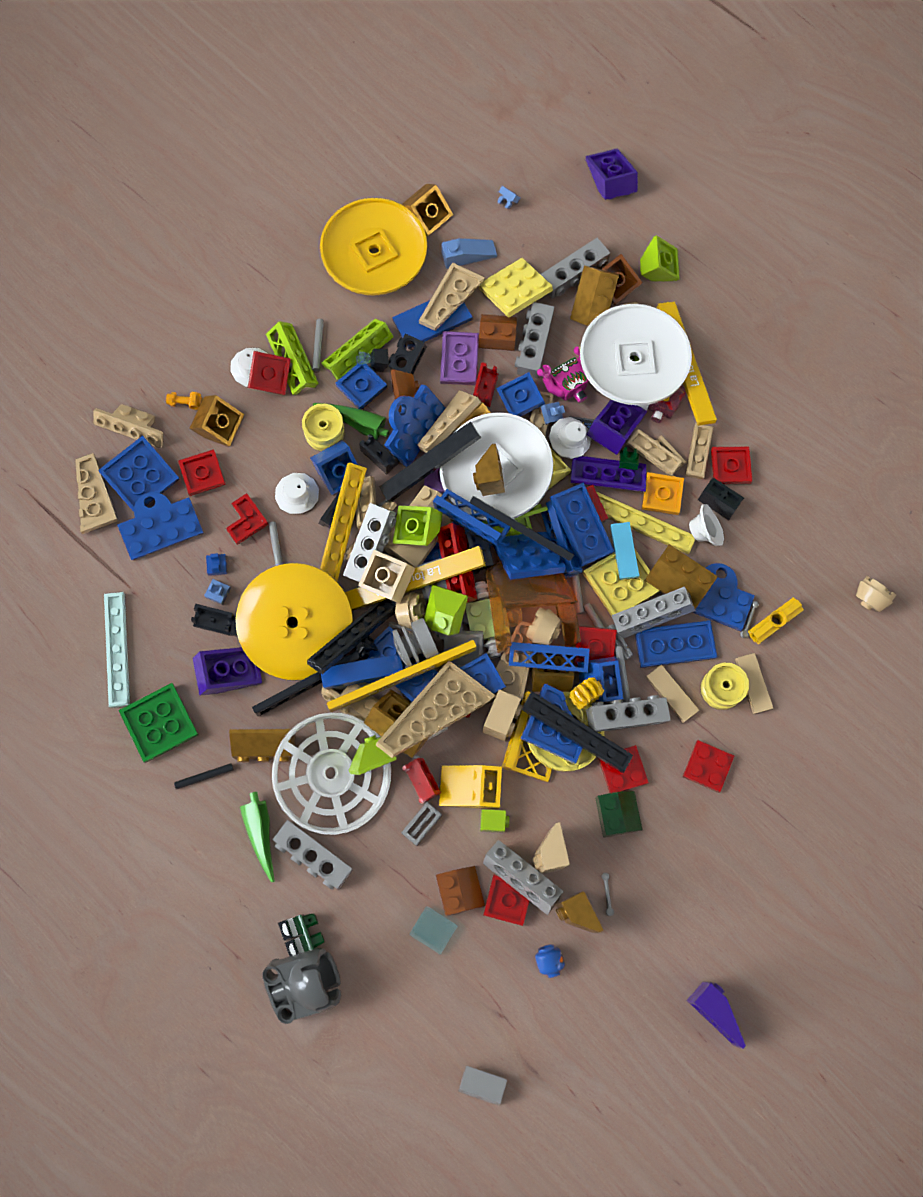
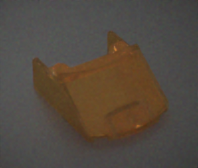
[486,561,581,653]

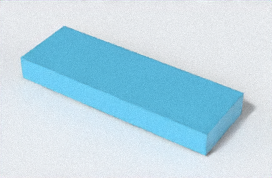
[610,522,639,580]

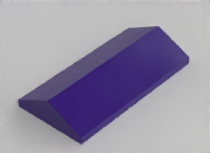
[570,456,646,492]

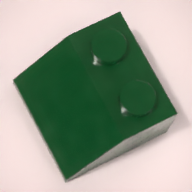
[595,791,643,838]

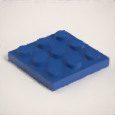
[98,436,180,512]
[492,532,566,580]

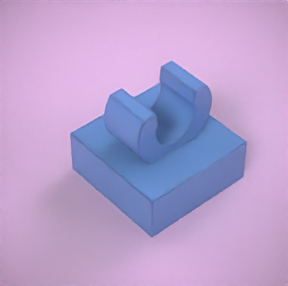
[498,186,521,209]
[540,402,565,424]
[204,579,231,605]

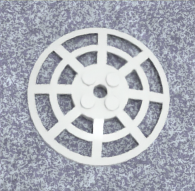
[272,713,391,835]

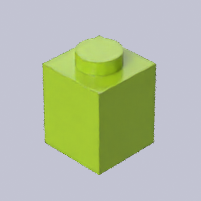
[480,809,509,833]

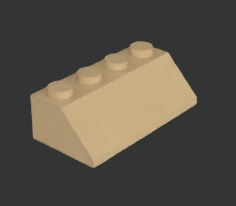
[384,485,454,568]
[532,822,570,874]

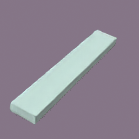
[104,592,130,708]

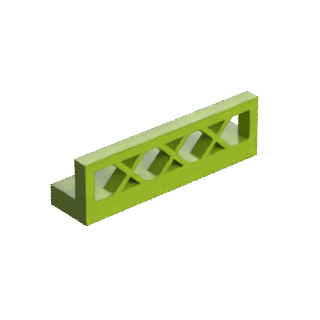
[321,319,394,381]
[266,321,319,395]

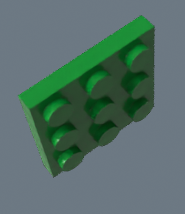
[118,683,199,763]

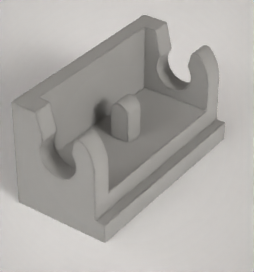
[458,1066,507,1105]

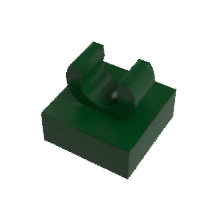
[619,447,639,470]

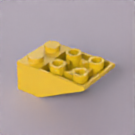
[439,765,502,810]

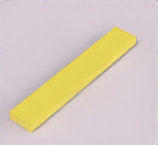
[597,492,695,554]

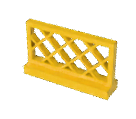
[501,691,552,782]

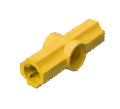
[748,597,804,644]

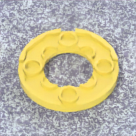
[526,692,604,772]

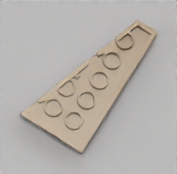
[376,661,496,758]

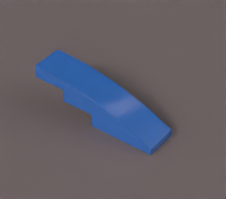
[321,655,403,690]

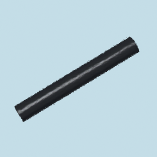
[174,763,234,790]

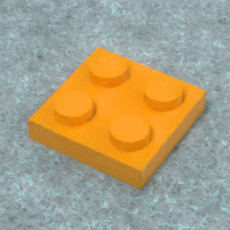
[642,472,684,515]

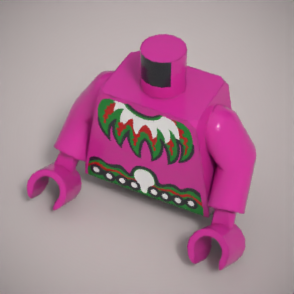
[537,347,589,403]

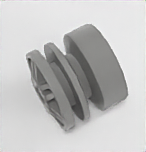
[392,618,439,667]

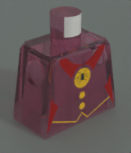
[648,386,687,423]

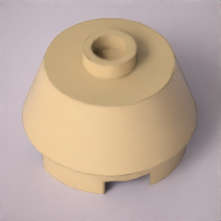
[856,576,896,612]
[395,592,427,629]
[526,607,561,645]

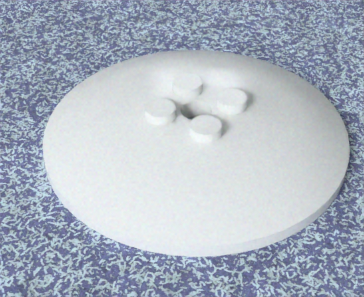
[580,304,692,405]
[440,413,553,522]

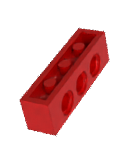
[437,523,478,603]

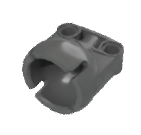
[262,948,341,1024]

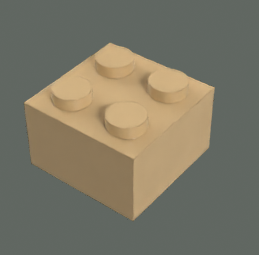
[358,550,415,604]
[483,690,523,741]

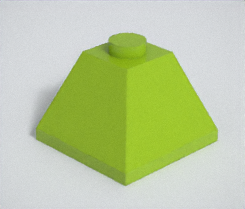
[640,235,680,281]
[393,506,443,546]
[424,585,468,636]
[348,735,397,775]

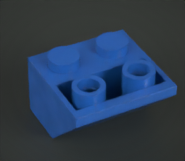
[577,657,623,702]

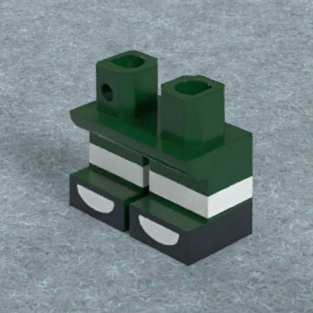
[278,914,325,956]

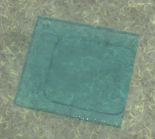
[409,906,457,954]

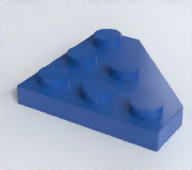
[520,684,582,764]

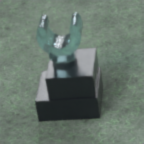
[356,348,389,372]

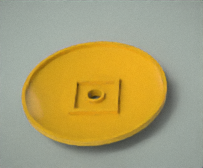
[320,198,427,295]
[236,563,353,680]

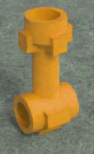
[166,392,202,410]

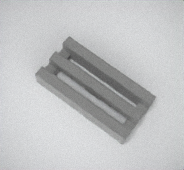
[401,802,442,846]

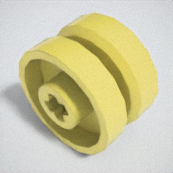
[302,404,345,451]
[701,663,749,710]

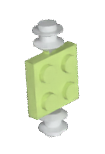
[465,581,510,658]

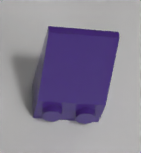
[585,148,638,200]
[587,399,647,455]
[192,647,262,696]
[686,982,746,1049]

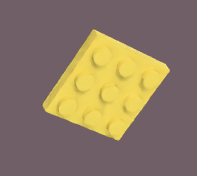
[479,258,553,318]
[583,550,660,616]

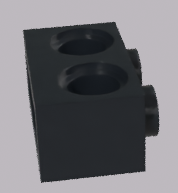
[389,333,427,374]

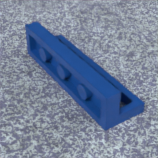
[433,489,511,547]
[541,501,583,580]
[509,642,589,673]

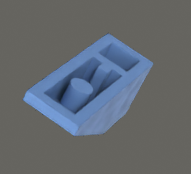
[442,238,497,269]

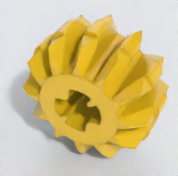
[569,677,604,709]

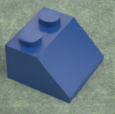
[310,440,358,495]

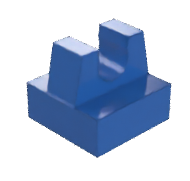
[206,553,227,576]

